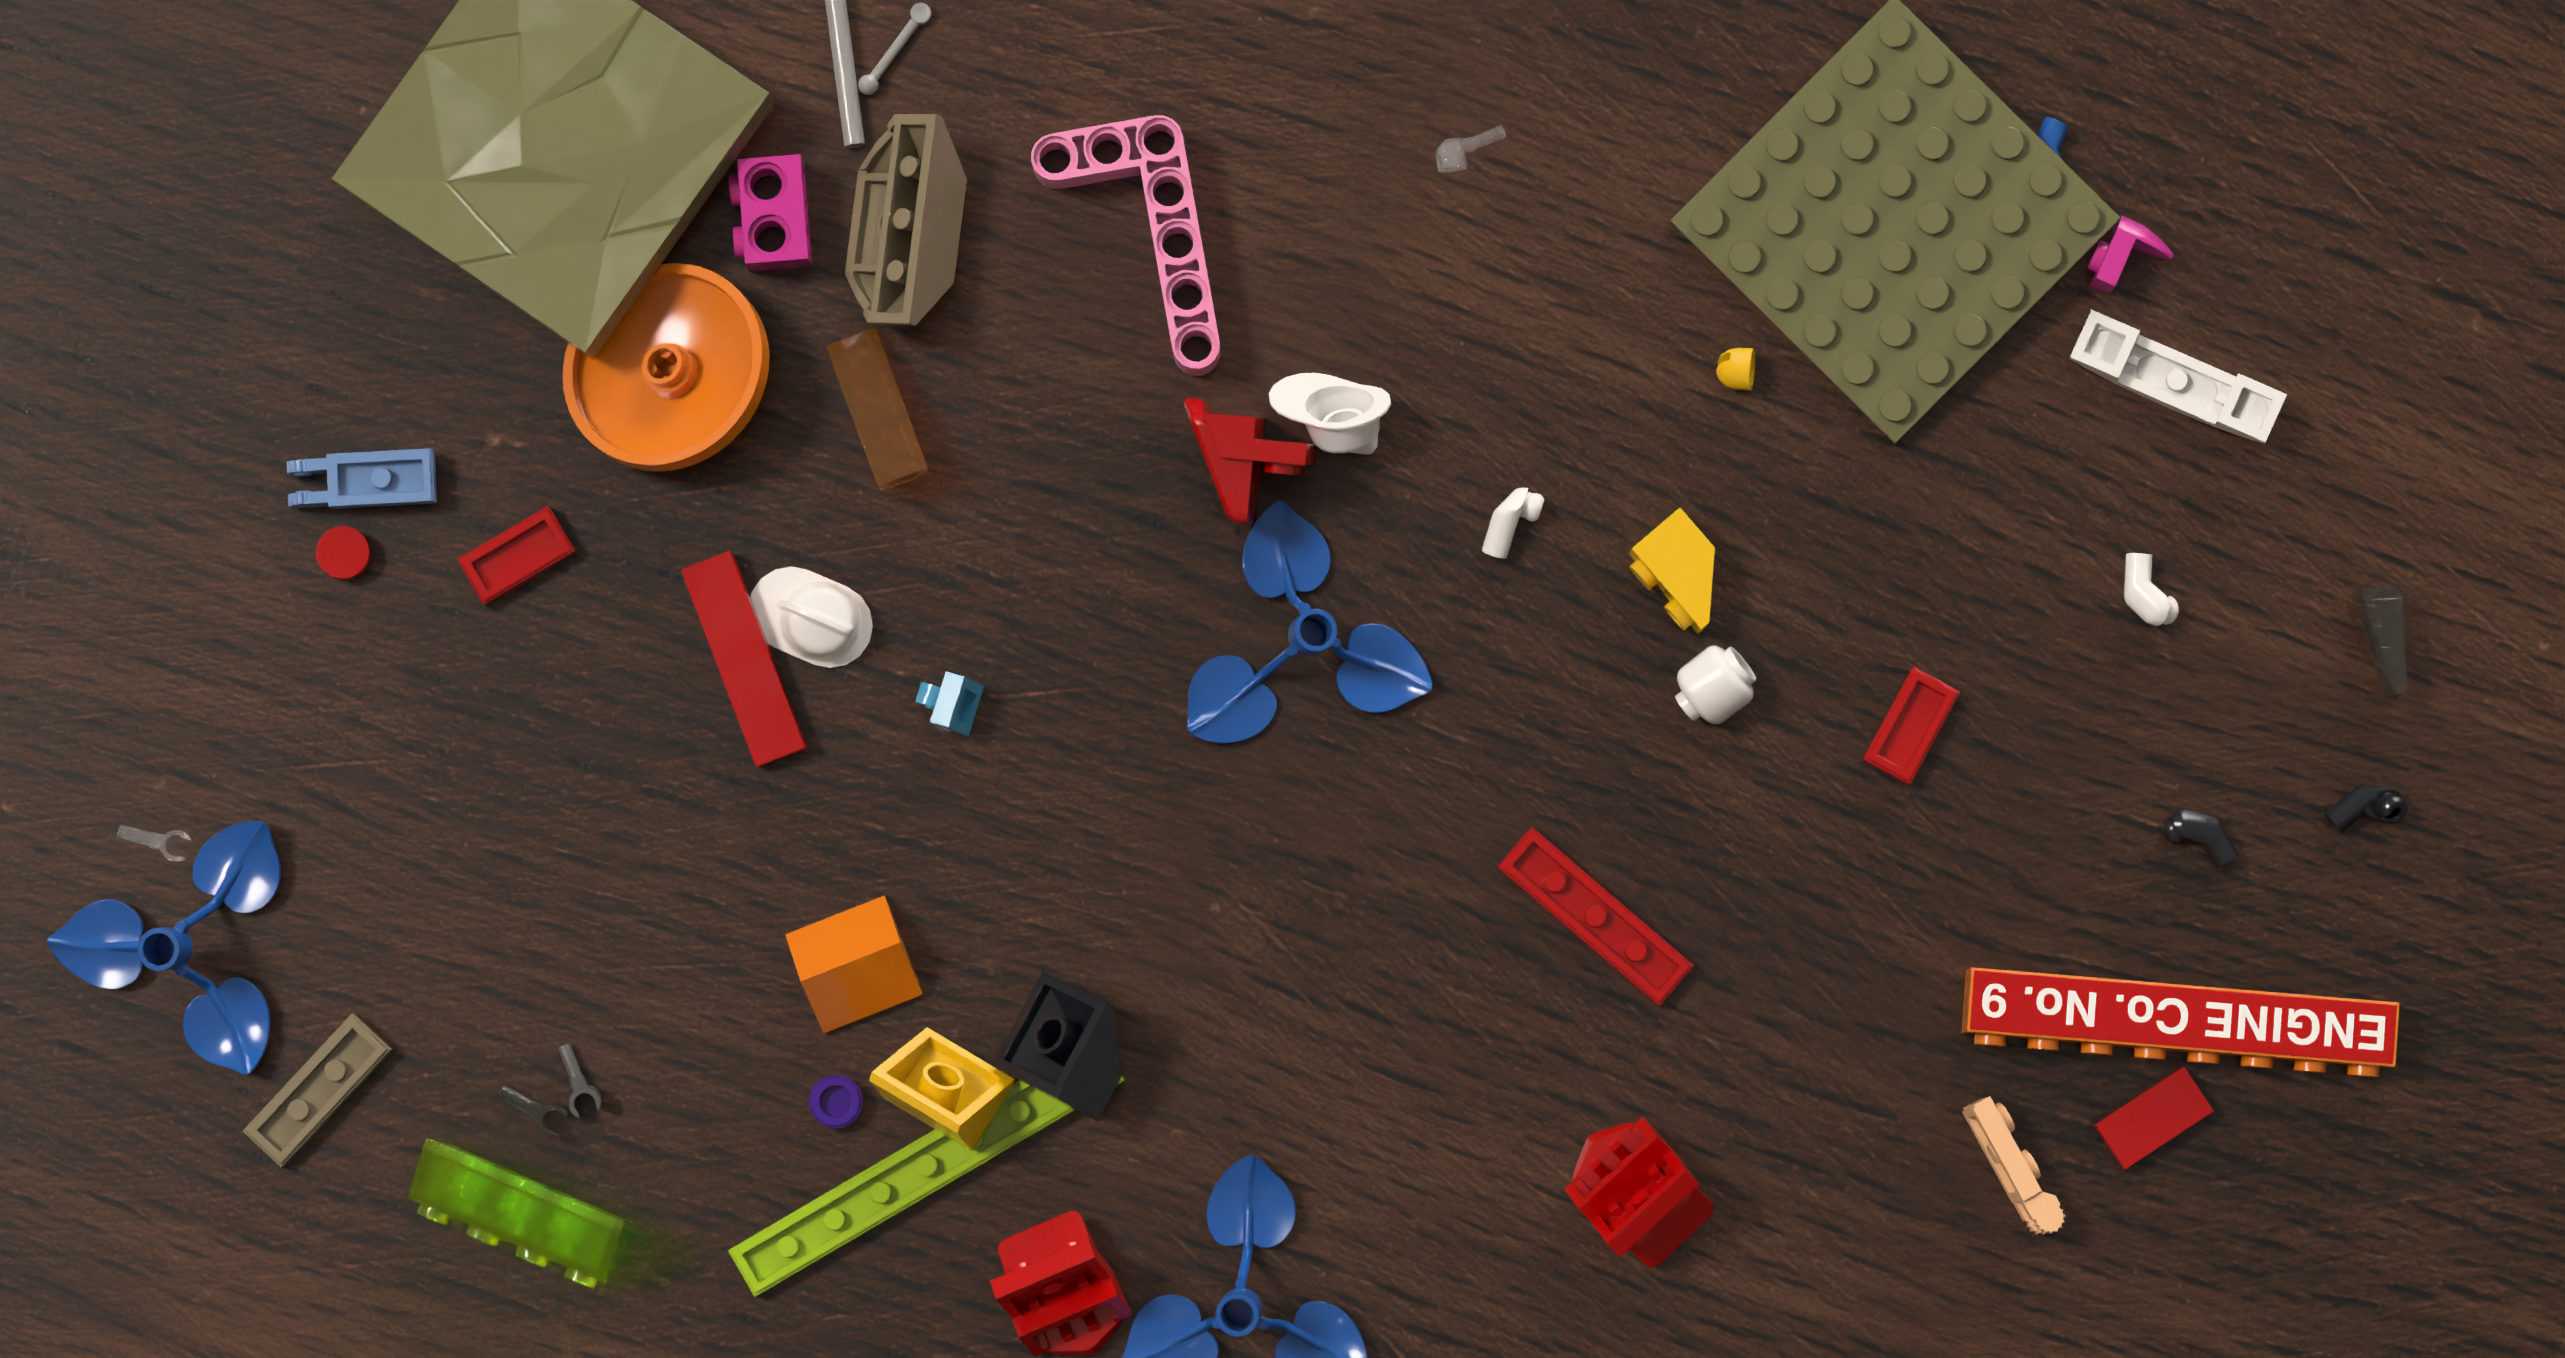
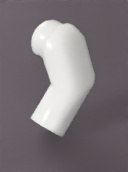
[1482,488,1544,559]
[2124,553,2179,626]

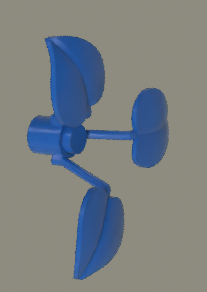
[1187,501,1432,744]
[47,821,281,1075]
[1122,1155,1367,1358]

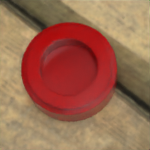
[316,526,372,581]

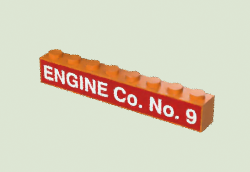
[1961,967,2400,1078]

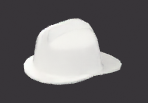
[1269,373,1391,455]
[750,566,873,668]

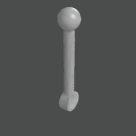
[858,3,931,95]

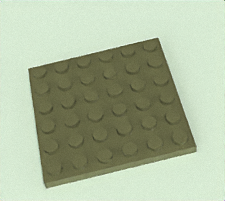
[1670,0,2121,444]

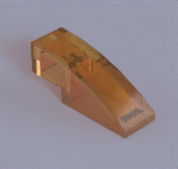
[826,327,930,491]

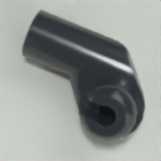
[2324,784,2408,834]
[2162,808,2240,869]

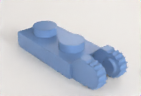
[286,448,437,509]

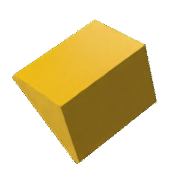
[869,1027,1015,1151]

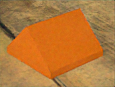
[785,895,923,1034]

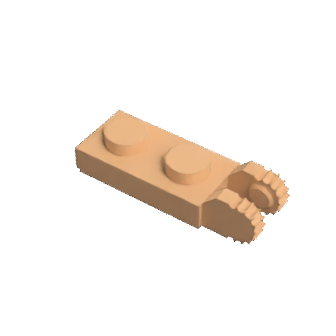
[1962,1096,2065,1235]

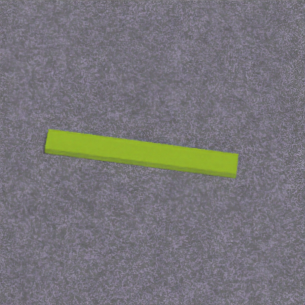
[728,1076,1125,1297]

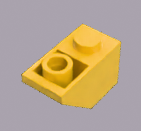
[1629,508,1715,634]

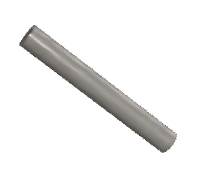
[825,0,865,148]

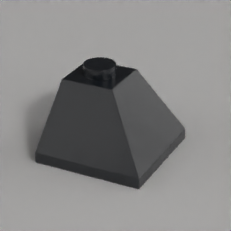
[992,971,1123,1121]

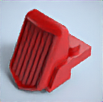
[1184,398,1317,524]
[1564,1116,1714,1267]
[990,1211,1132,1357]

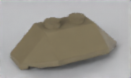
[845,114,967,326]

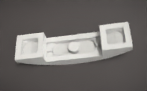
[2070,309,2287,444]

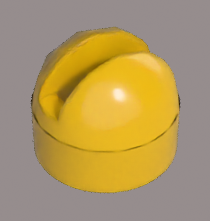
[1716,347,1755,391]

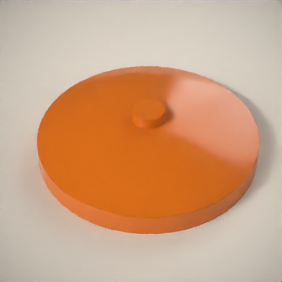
[563,263,770,471]

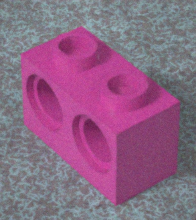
[729,154,812,272]

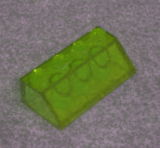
[408,1138,636,1289]

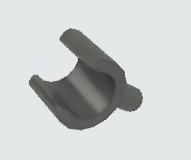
[558,1043,602,1118]

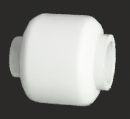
[1675,646,1756,725]

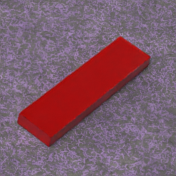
[681,550,808,768]
[1497,827,1694,1007]

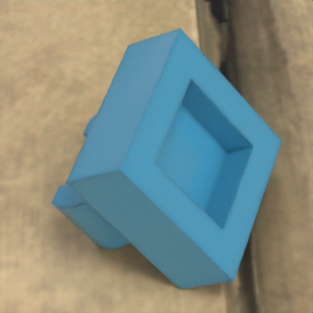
[915,671,984,737]

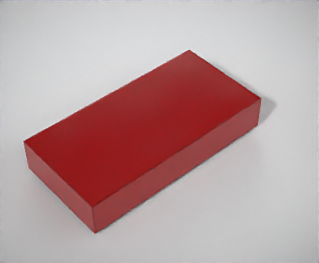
[457,506,577,606]
[1862,666,1960,786]
[2093,1066,2214,1170]

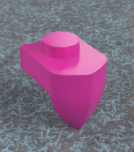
[2087,215,2173,295]

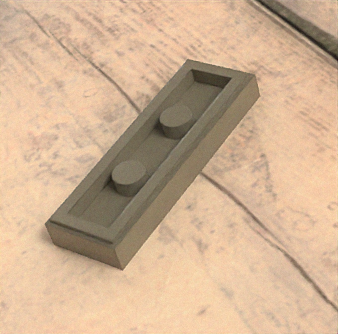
[242,1013,393,1168]

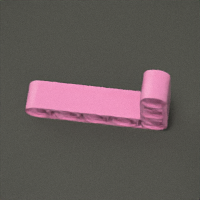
[1031,115,1220,376]

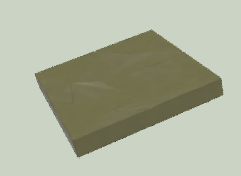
[332,0,776,360]

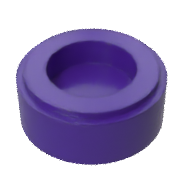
[809,1075,864,1129]

